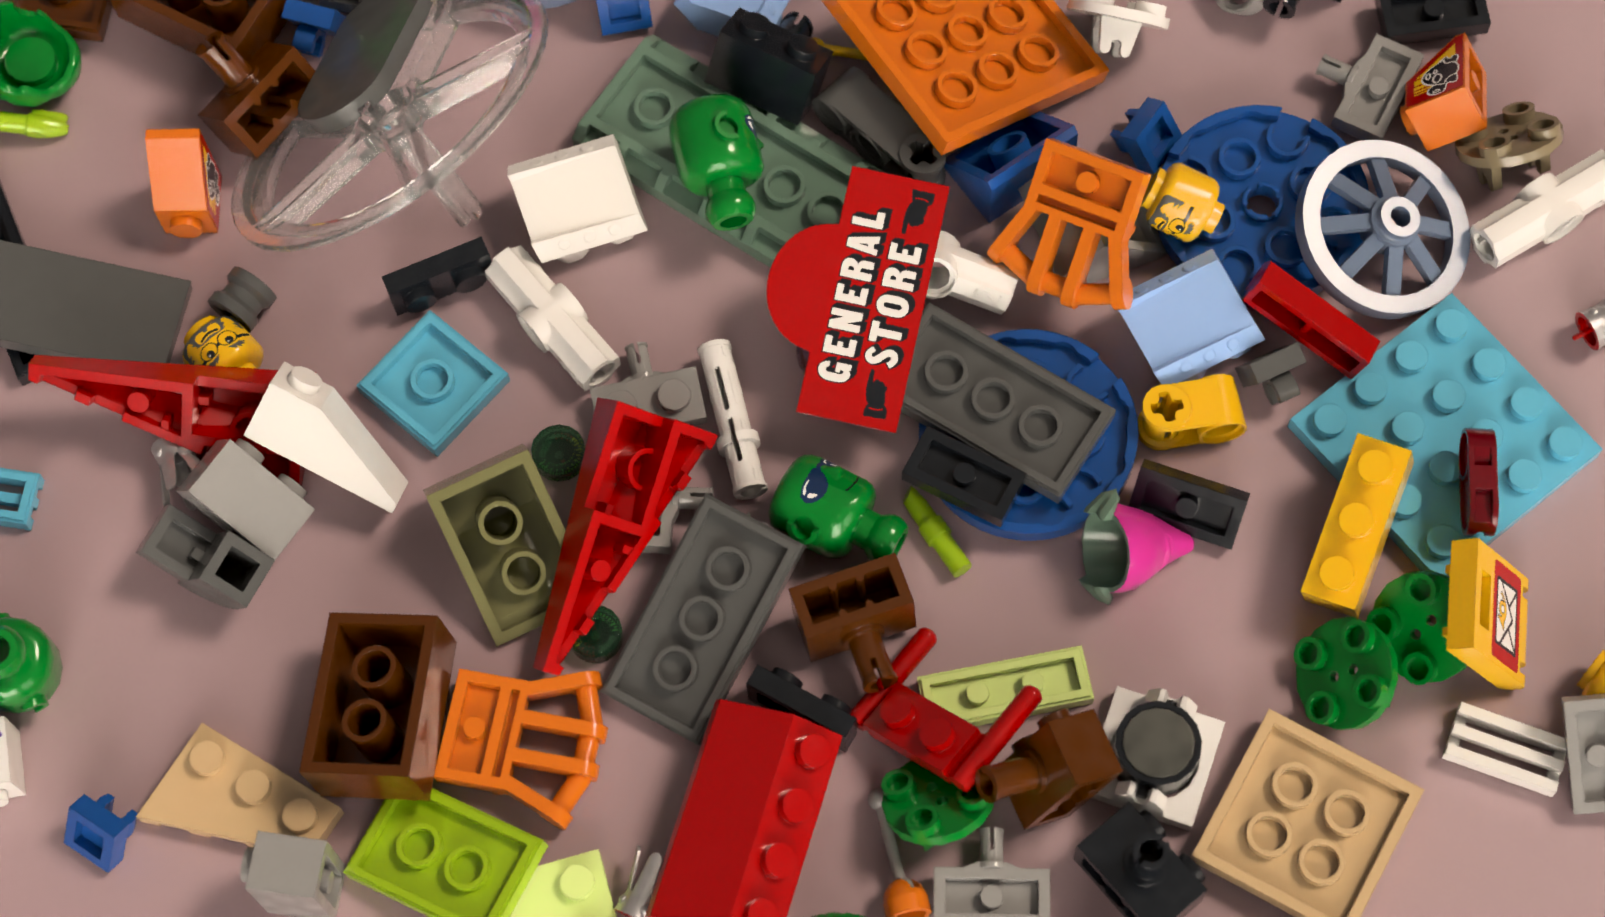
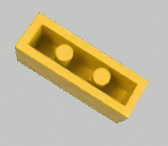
[1301,433,1414,618]

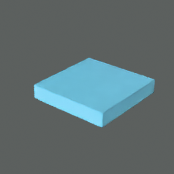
[356,310,511,457]

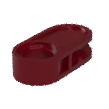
[1459,428,1499,536]

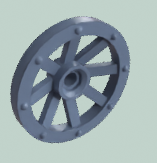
[1295,140,1470,319]

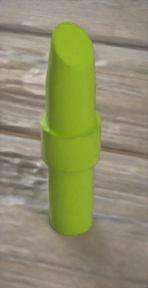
[903,485,972,577]

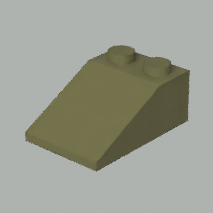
[423,443,566,646]

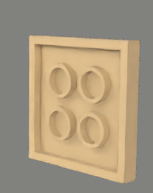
[1191,709,1425,917]

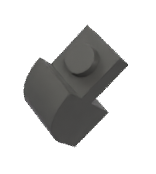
[136,504,275,610]

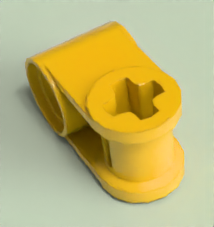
[1137,374,1247,451]

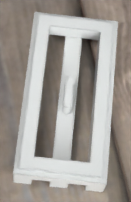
[1442,702,1566,797]

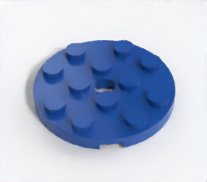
[1157,105,1369,305]
[918,329,1138,541]

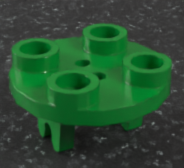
[1366,570,1467,685]
[1294,616,1398,731]
[881,760,994,851]

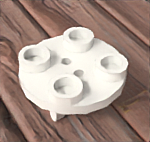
[1067,0,1170,58]

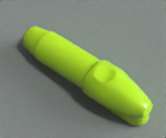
[0,109,69,138]

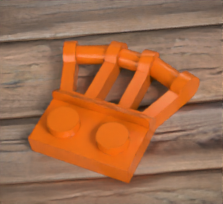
[987,138,1152,310]
[434,668,608,831]

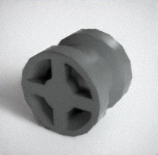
[208,266,277,333]

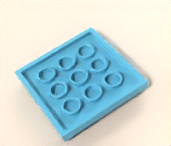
[1287,293,1603,576]

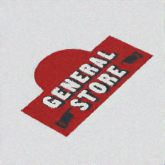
[766,166,950,433]

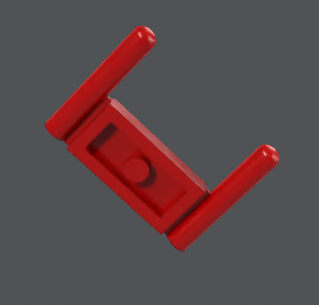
[851,627,1042,793]

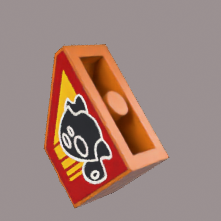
[1400,33,1487,152]
[145,128,222,238]

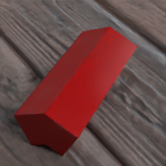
[1242,261,1381,379]

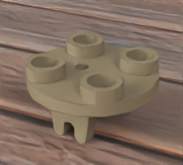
[1454,101,1564,192]

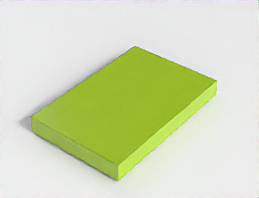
[343,788,548,917]

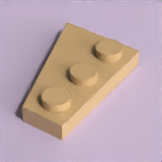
[136,723,344,847]

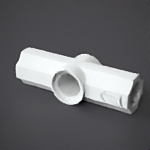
[1470,149,1605,268]
[926,231,1019,315]
[484,245,621,391]

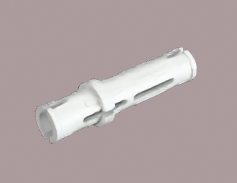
[697,339,768,500]

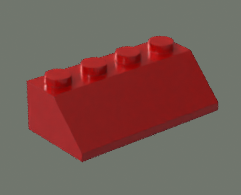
[645,699,843,917]

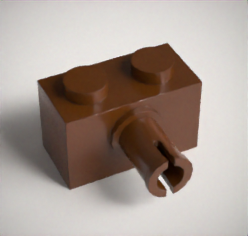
[195,31,316,159]
[788,553,916,693]
[975,709,1123,830]

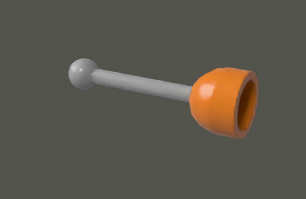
[868,788,932,917]

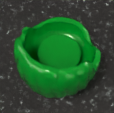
[0,0,82,107]

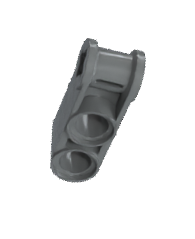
[812,66,947,185]

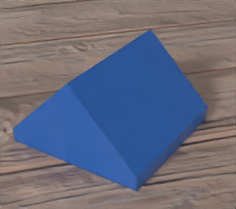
[944,111,1078,223]

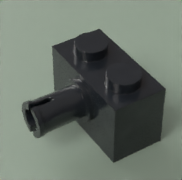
[704,8,834,125]
[1073,802,1207,917]

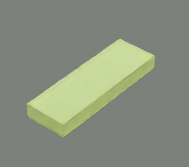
[917,645,1094,726]

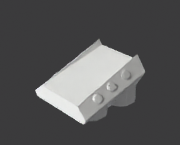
[507,134,648,264]

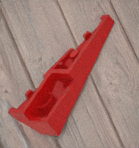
[28,355,317,486]
[533,398,718,676]

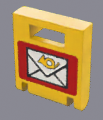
[1442,538,1529,690]

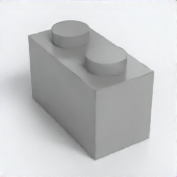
[175,438,315,560]
[240,831,346,917]

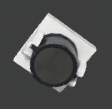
[1092,686,1225,831]

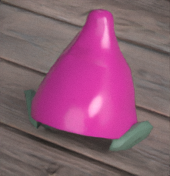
[1079,489,1194,605]

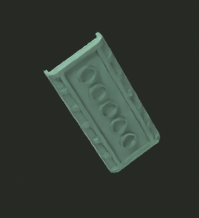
[572,34,886,268]

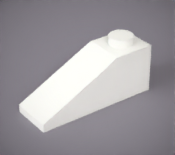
[243,361,408,513]

